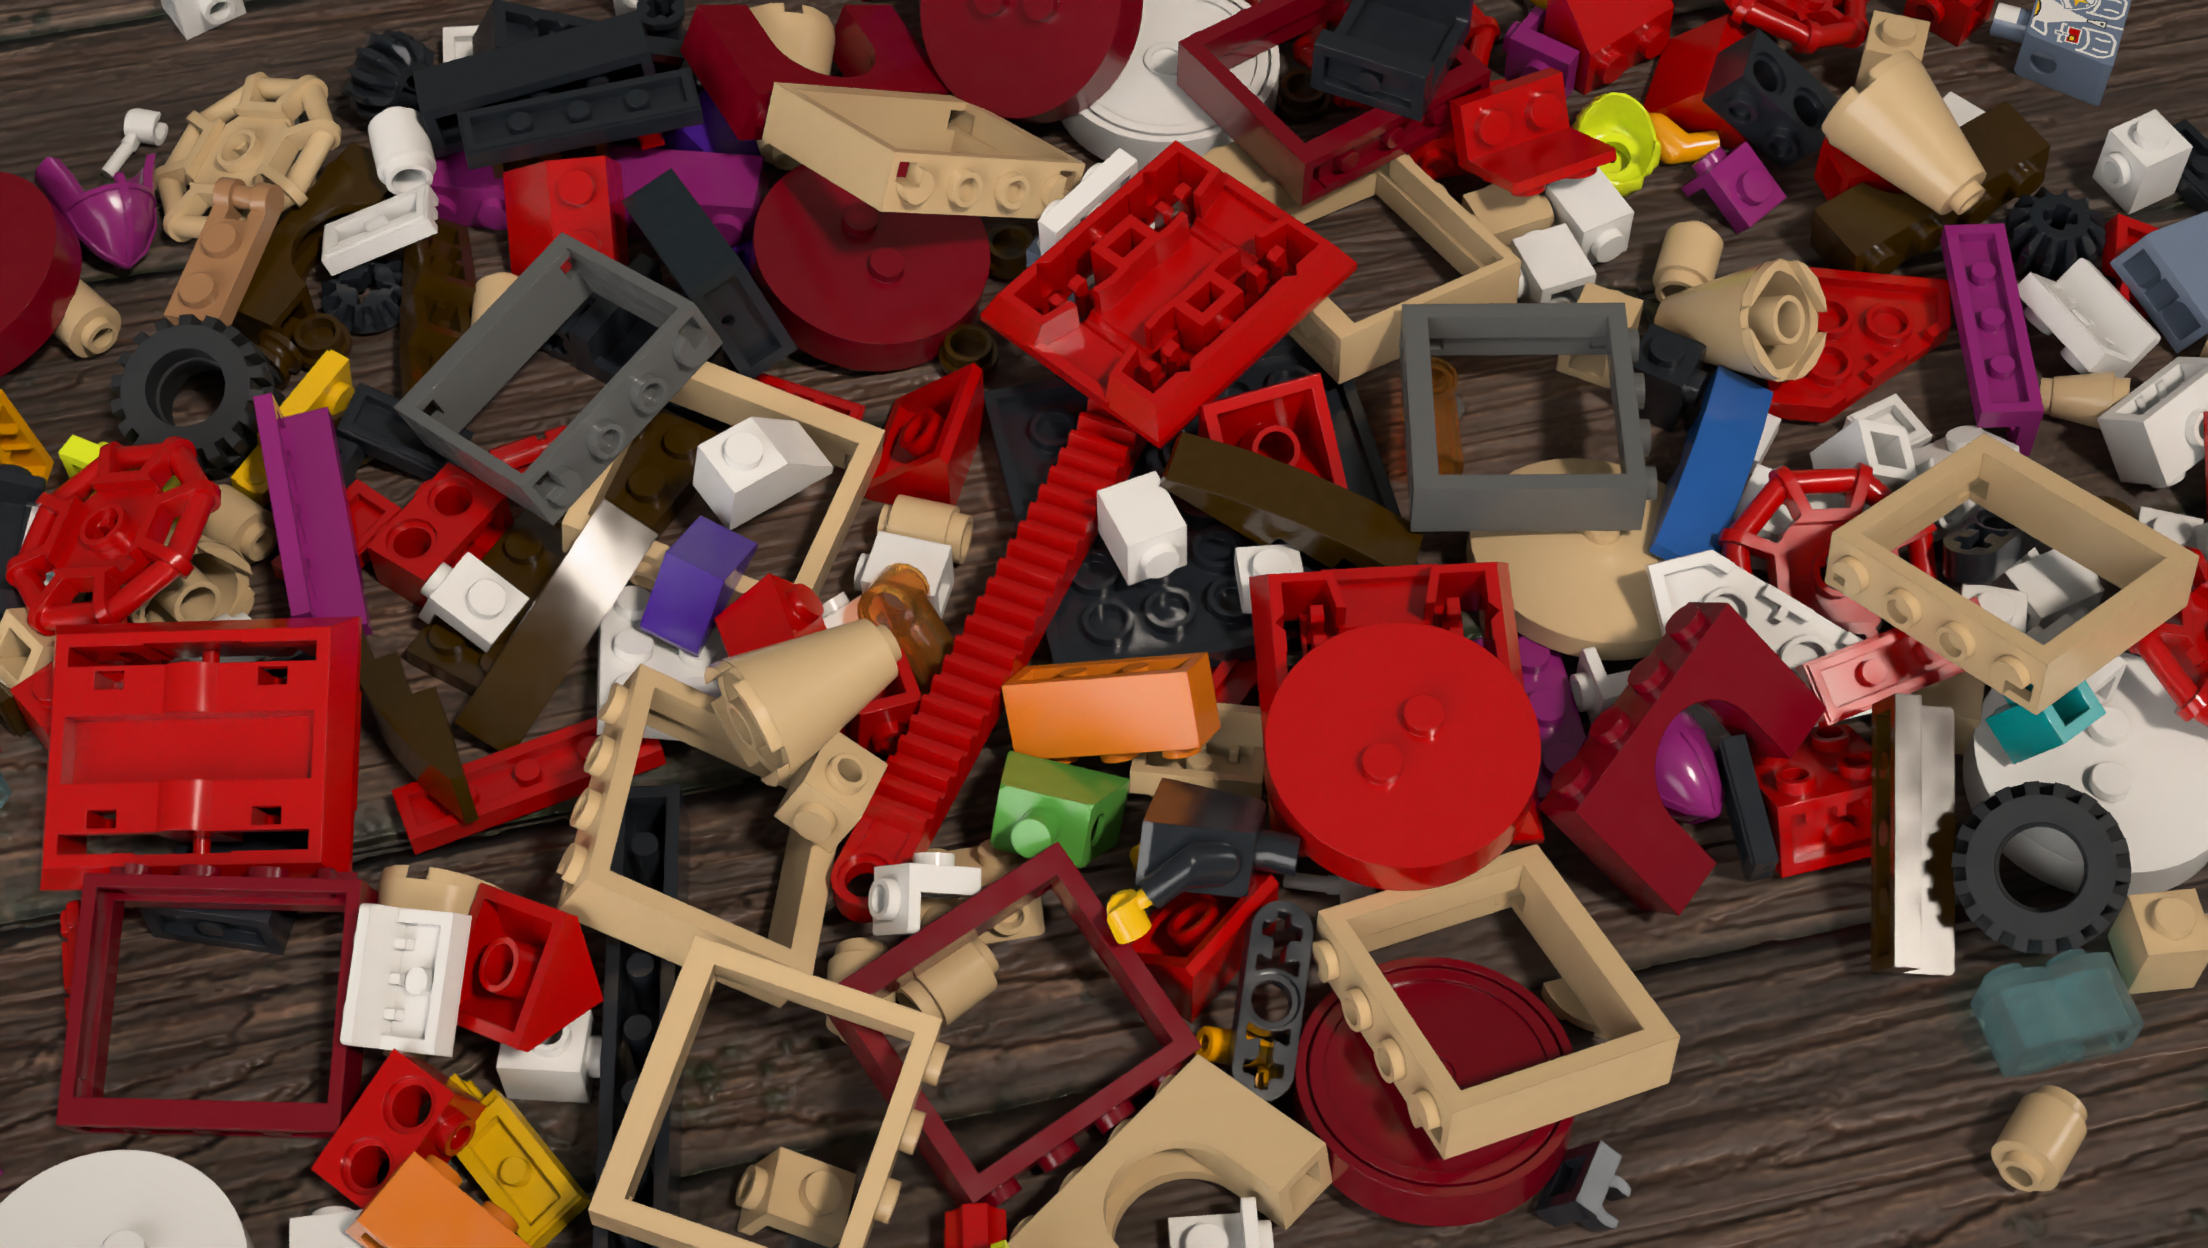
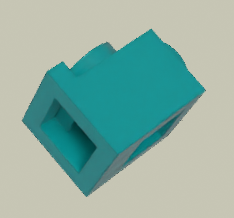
[1985,680,2106,764]

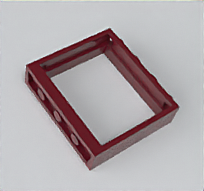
[1177,0,1491,207]
[827,841,1202,1208]
[56,863,378,1140]

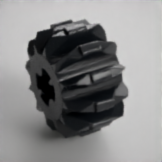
[343,29,434,121]
[2004,186,2106,281]

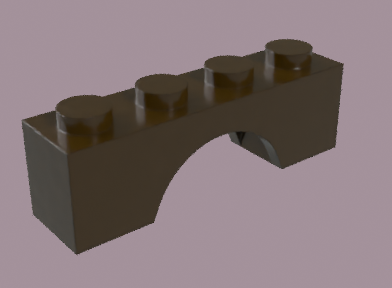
[1810,101,2051,274]
[232,142,396,344]

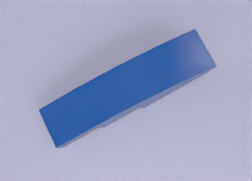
[1649,365,1774,560]

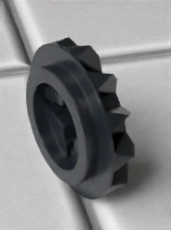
[321,256,403,334]

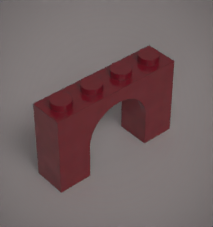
[680,5,951,140]
[1538,602,1827,916]

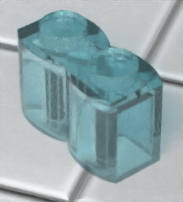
[1970,949,2145,1077]

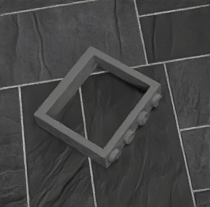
[393,232,723,525]
[1399,302,1657,532]

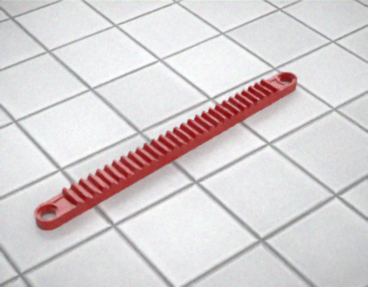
[830,398,1148,923]

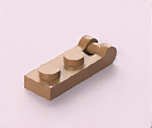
[163,177,284,327]

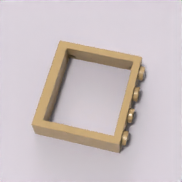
[762,82,1085,219]
[1250,154,1521,384]
[562,361,885,610]
[1825,433,2199,715]
[557,663,847,1008]
[1311,844,1680,1160]
[588,935,950,1248]

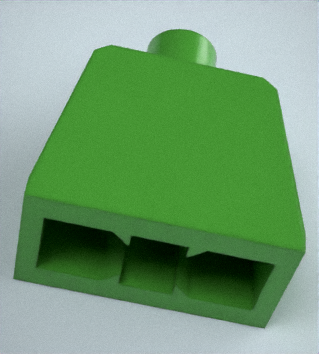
[990,751,1130,868]

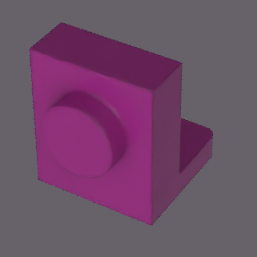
[1502,6,1580,99]
[1681,141,1787,234]

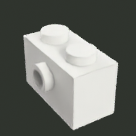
[2097,356,2208,488]

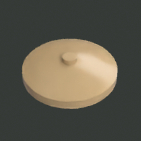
[1466,458,1666,661]

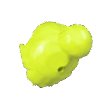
[1572,92,1661,198]

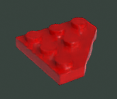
[1764,267,1951,423]

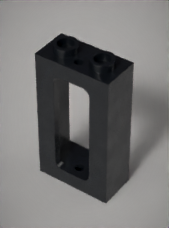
[621,168,798,379]

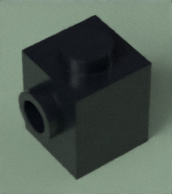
[1633,323,1710,433]

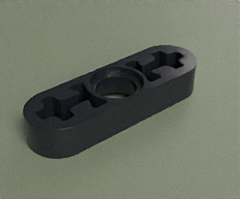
[1941,507,2041,584]
[1226,900,1313,1103]

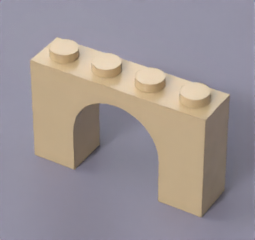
[1008,1054,1333,1248]

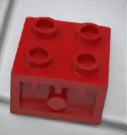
[1449,67,1617,197]
[1751,723,1872,878]

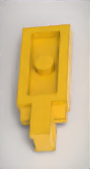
[231,349,354,507]
[449,1073,591,1248]

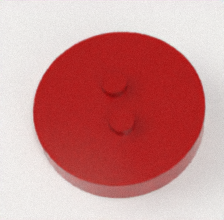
[1264,622,1541,891]

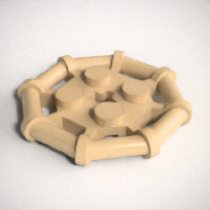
[154,72,342,242]

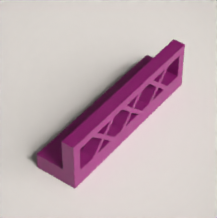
[1940,223,2044,456]
[253,392,373,636]

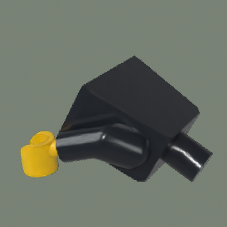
[1106,778,1301,944]

